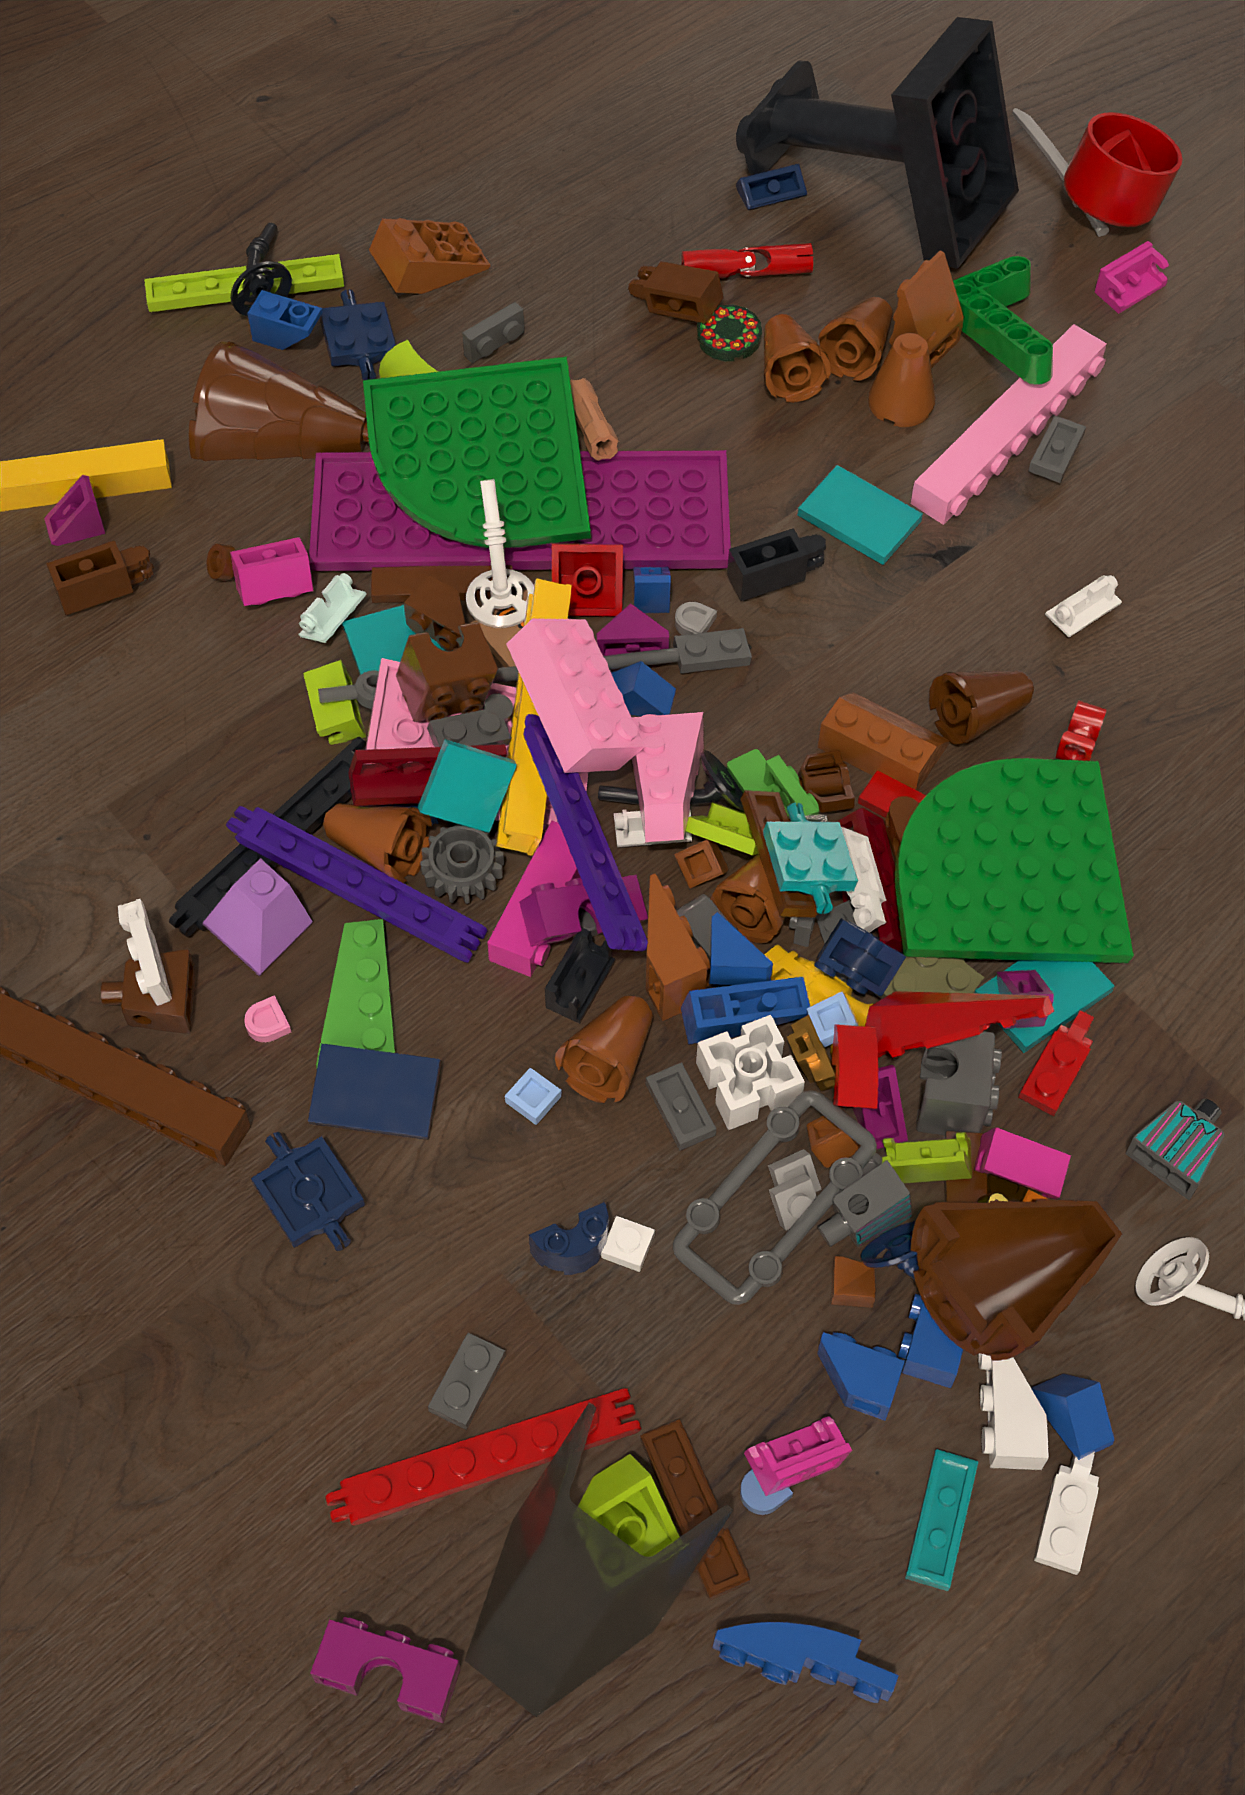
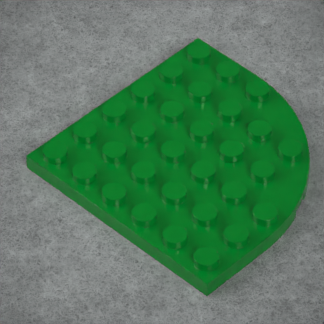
[363,357,591,548]
[895,758,1134,963]

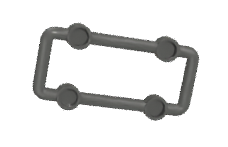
[672,1090,877,1305]

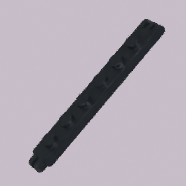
[169,737,366,937]

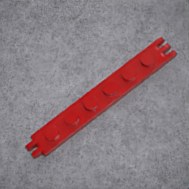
[325,1388,642,1525]

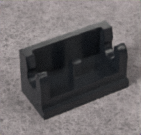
[545,927,615,1024]

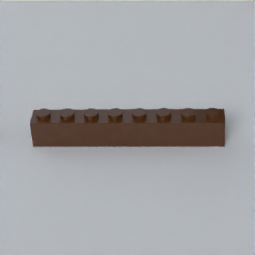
[0,987,251,1167]

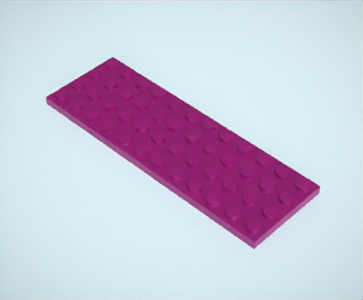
[309,450,731,571]

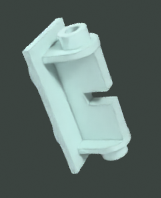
[299,573,367,643]

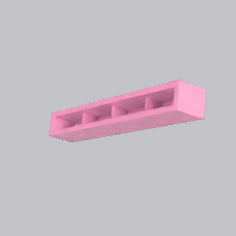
[910,324,1107,525]

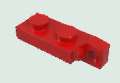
[1018,1010,1094,1116]

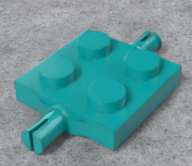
[763,803,858,914]

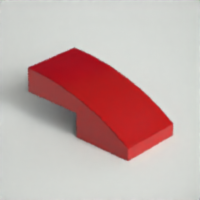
[832,1024,878,1109]

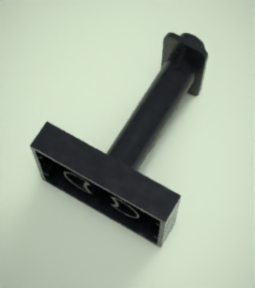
[736,17,1019,269]

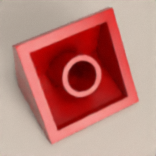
[552,543,623,616]

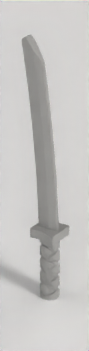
[1012,108,1109,237]

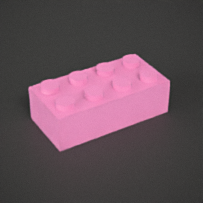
[506,618,645,773]

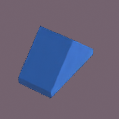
[633,567,671,613]
[611,661,676,717]
[709,912,773,985]
[1031,1374,1114,1460]

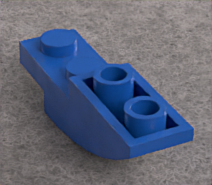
[713,1622,899,1703]

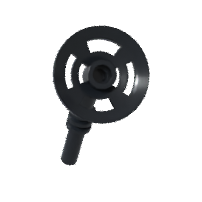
[230,223,292,317]
[598,750,745,812]

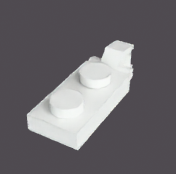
[841,827,886,933]
[118,899,172,1006]
[1034,1452,1099,1575]

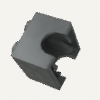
[916,1032,1002,1135]

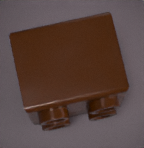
[396,622,498,723]

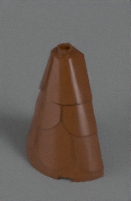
[189,341,369,461]
[911,1199,1122,1361]

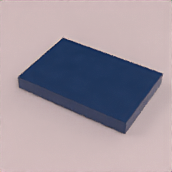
[308,1043,441,1140]

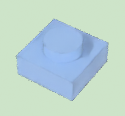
[807,992,859,1047]
[505,1068,561,1125]

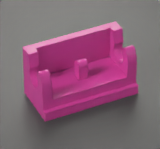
[1094,241,1169,314]
[975,1127,1071,1199]
[744,1416,852,1496]

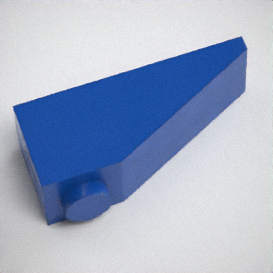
[681,977,810,1044]

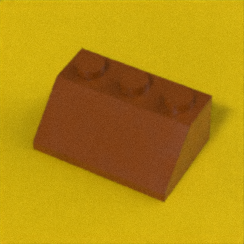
[818,692,950,791]

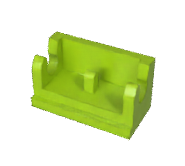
[303,660,366,745]
[882,1132,972,1183]

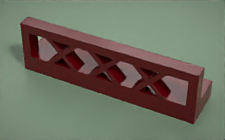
[348,744,507,806]
[836,808,904,954]

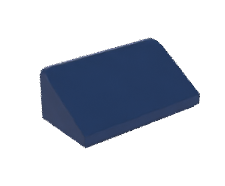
[736,164,807,210]

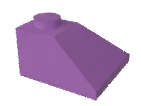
[203,858,313,976]

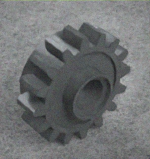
[420,823,504,904]

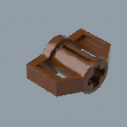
[798,750,855,813]

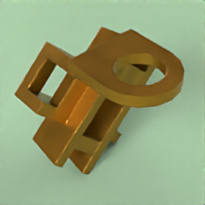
[787,1014,836,1091]

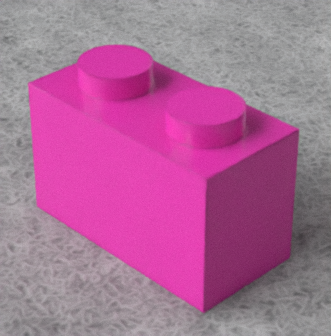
[230,537,313,606]

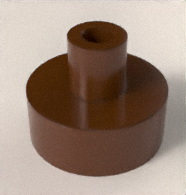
[207,544,236,580]

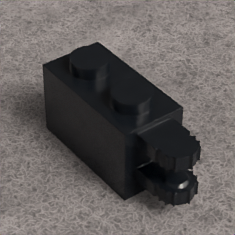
[727,528,826,601]

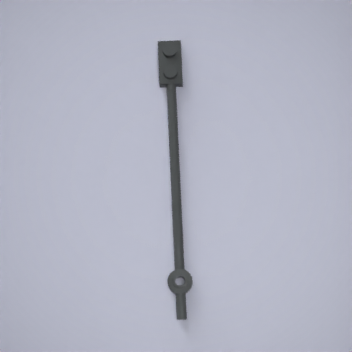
[318,628,752,709]

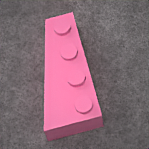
[632,712,704,843]

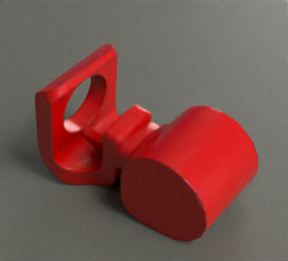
[1055,700,1107,761]

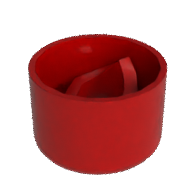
[1064,112,1183,227]

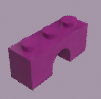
[519,873,648,946]
[310,1617,461,1723]

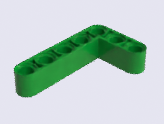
[953,256,1053,385]

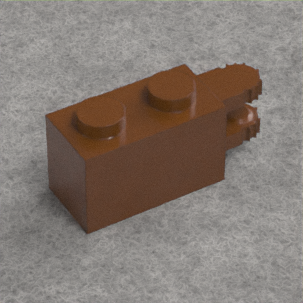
[628,261,724,323]
[46,540,154,615]

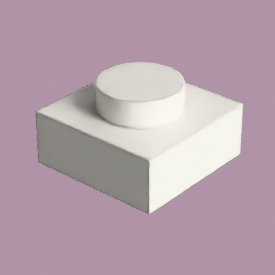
[601,1216,655,1272]

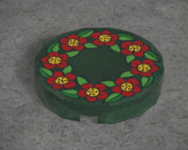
[696,304,762,361]

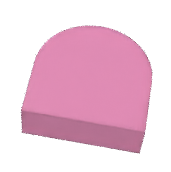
[244,995,292,1042]

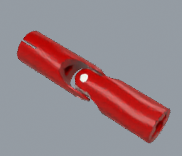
[681,243,813,279]

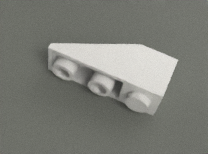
[978,1353,1049,1470]

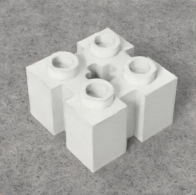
[696,1015,805,1130]

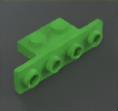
[727,749,819,822]

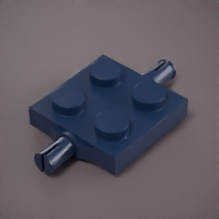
[319,289,396,380]
[251,1132,365,1251]

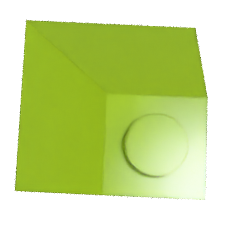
[572,1454,683,1591]

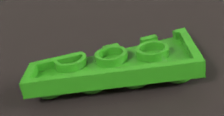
[316,919,395,1069]

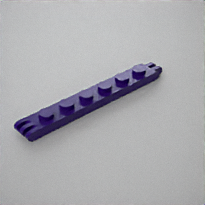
[524,714,648,951]
[226,806,488,962]

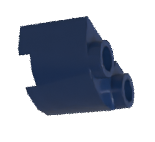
[814,918,906,997]
[529,1202,609,1275]

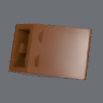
[369,218,491,294]
[889,250,964,369]
[646,874,710,1021]

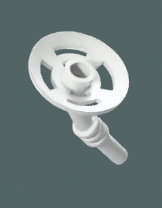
[466,479,534,628]
[1136,1237,1245,1321]

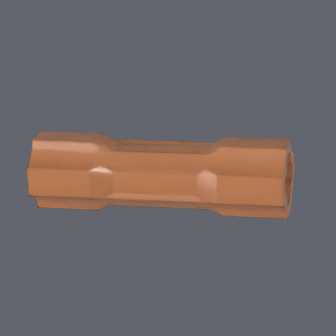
[570,378,619,461]

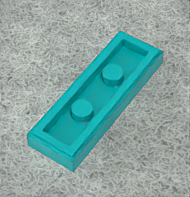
[905,1449,978,1591]

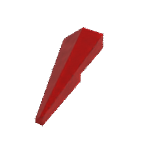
[865,991,1054,1058]

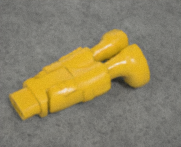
[765,945,873,1055]

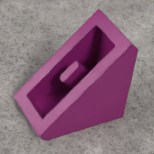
[44,475,105,546]
[597,604,669,656]
[997,970,1054,1029]
[852,1065,908,1149]

